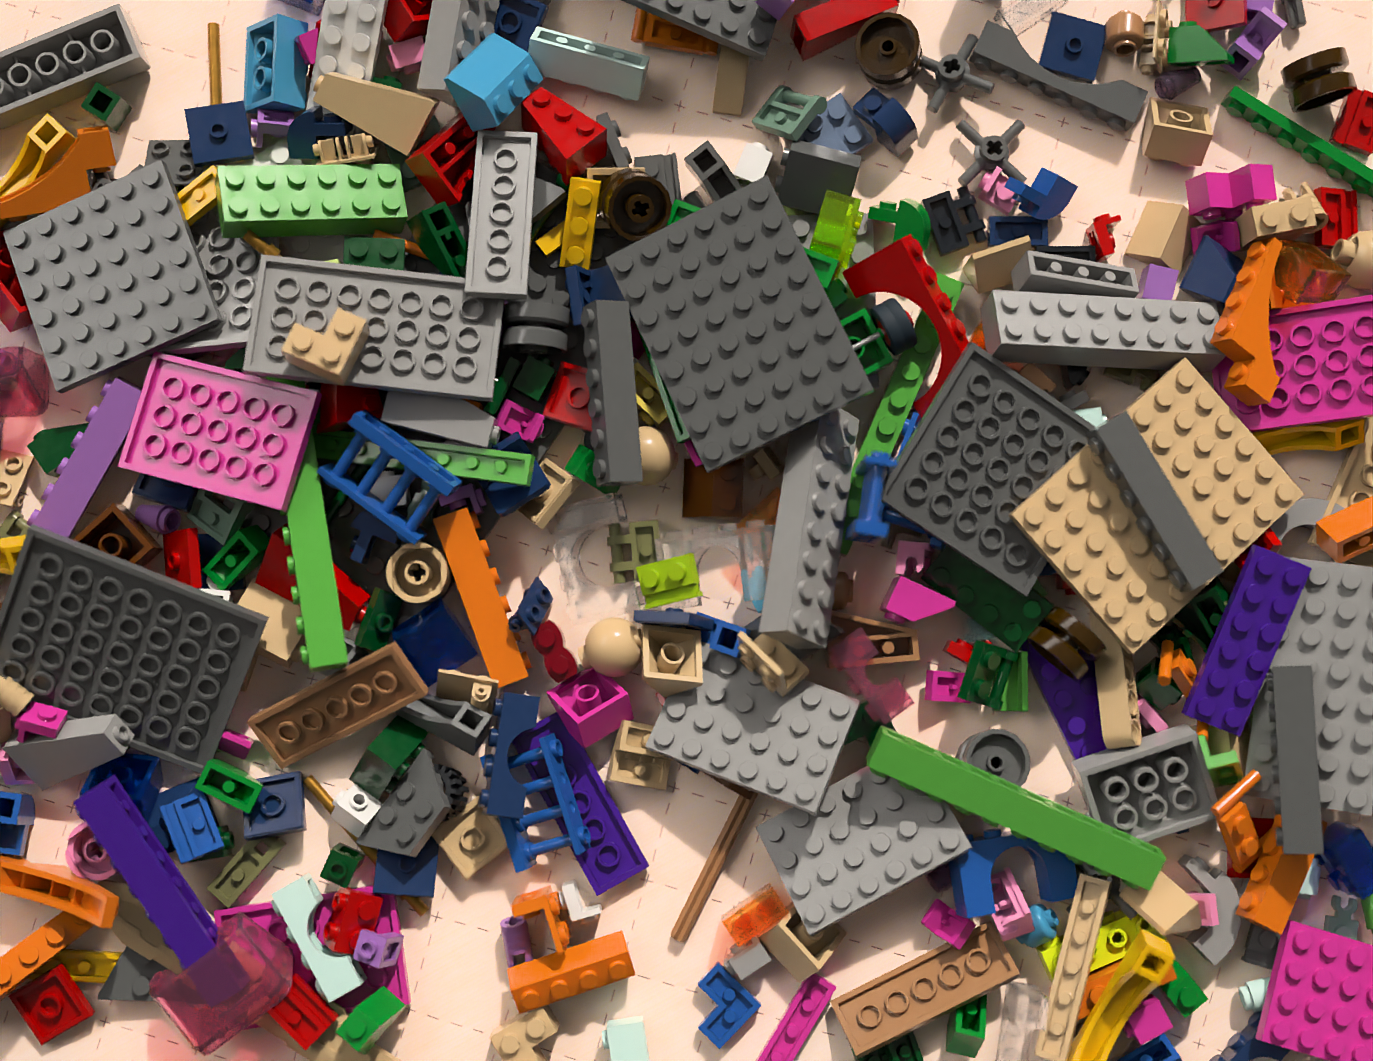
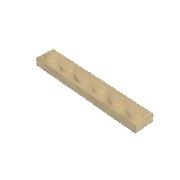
[1034,873,1112,1061]

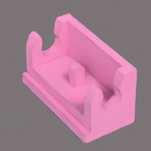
[895,540,935,578]
[991,867,1035,942]

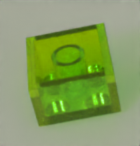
[809,190,864,278]

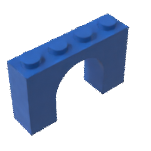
[948,828,1078,919]

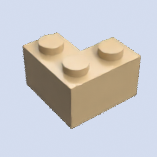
[281,308,370,386]
[489,1005,560,1061]

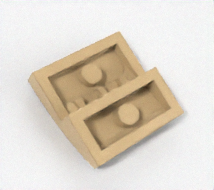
[606,720,673,790]

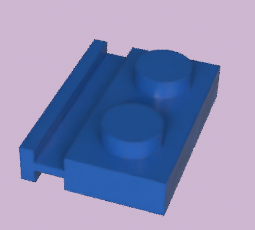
[160,791,224,865]

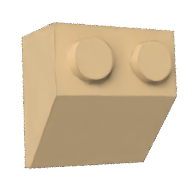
[1142,97,1213,166]
[758,901,847,982]

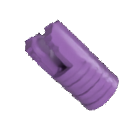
[500,915,534,968]

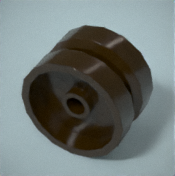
[855,12,924,90]
[1280,47,1357,113]
[598,168,672,241]
[1027,606,1107,682]

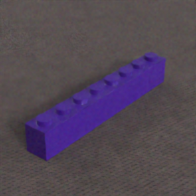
[73,775,251,1007]

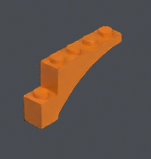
[0,125,116,222]
[1210,237,1283,406]
[0,854,119,928]
[0,911,95,1002]

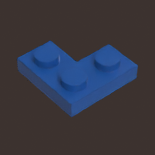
[697,961,762,1049]

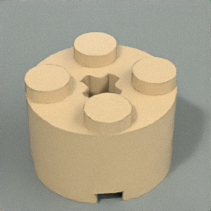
[386,542,452,604]

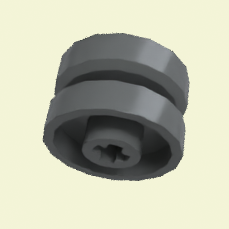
[501,301,570,355]
[955,729,1030,787]

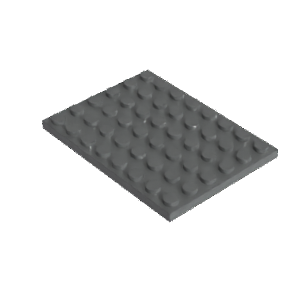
[605,175,874,474]
[0,524,269,773]

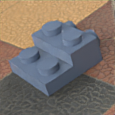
[798,92,874,154]

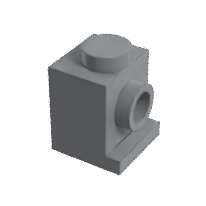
[723,930,771,981]

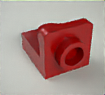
[1086,213,1122,262]
[942,638,992,665]

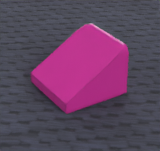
[294,28,318,66]
[218,728,254,760]

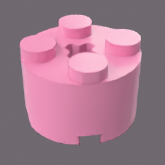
[65,822,119,881]

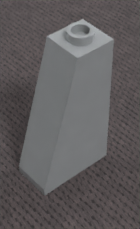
[381,390,501,449]
[2,714,135,791]

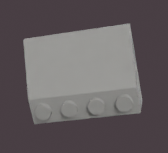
[1071,723,1218,842]

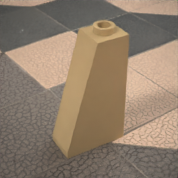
[312,72,440,156]

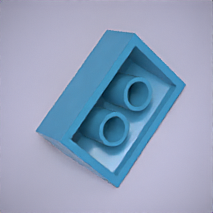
[243,13,308,114]
[443,33,543,132]

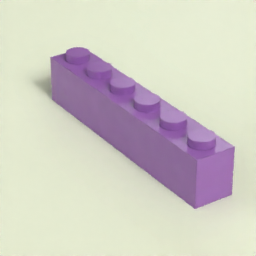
[26,376,142,538]

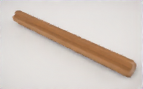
[671,792,759,942]

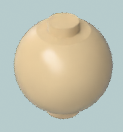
[1330,230,1373,290]
[636,426,678,486]
[578,617,642,677]

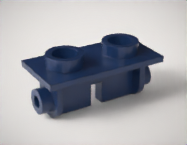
[508,576,554,636]

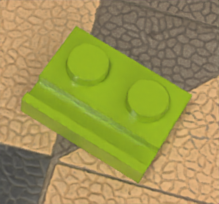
[636,553,703,609]

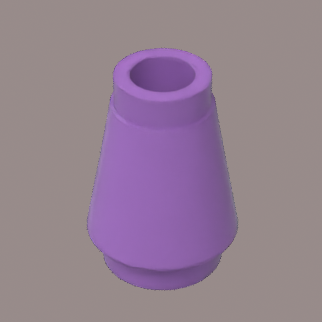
[135,504,181,534]

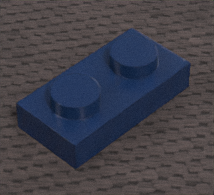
[987,216,1048,248]

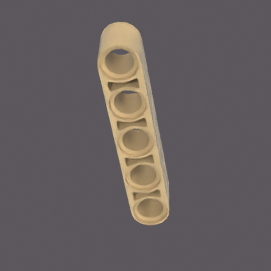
[1089,610,1142,750]

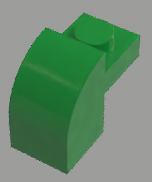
[868,198,931,251]

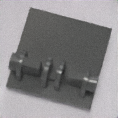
[144,140,203,190]

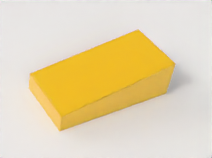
[535,220,565,258]

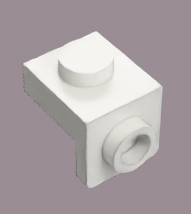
[559,879,602,924]

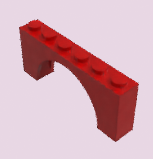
[842,234,969,419]

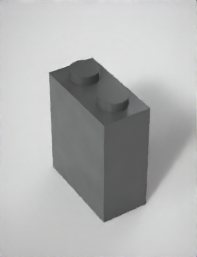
[774,140,862,221]

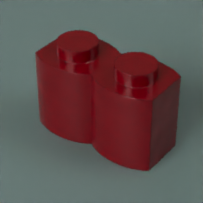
[530,620,579,683]

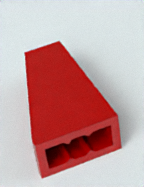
[790,0,900,61]
[255,523,371,632]

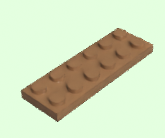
[247,641,429,769]
[830,921,1021,1059]

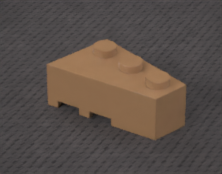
[825,610,920,668]

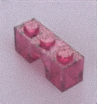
[829,627,915,724]

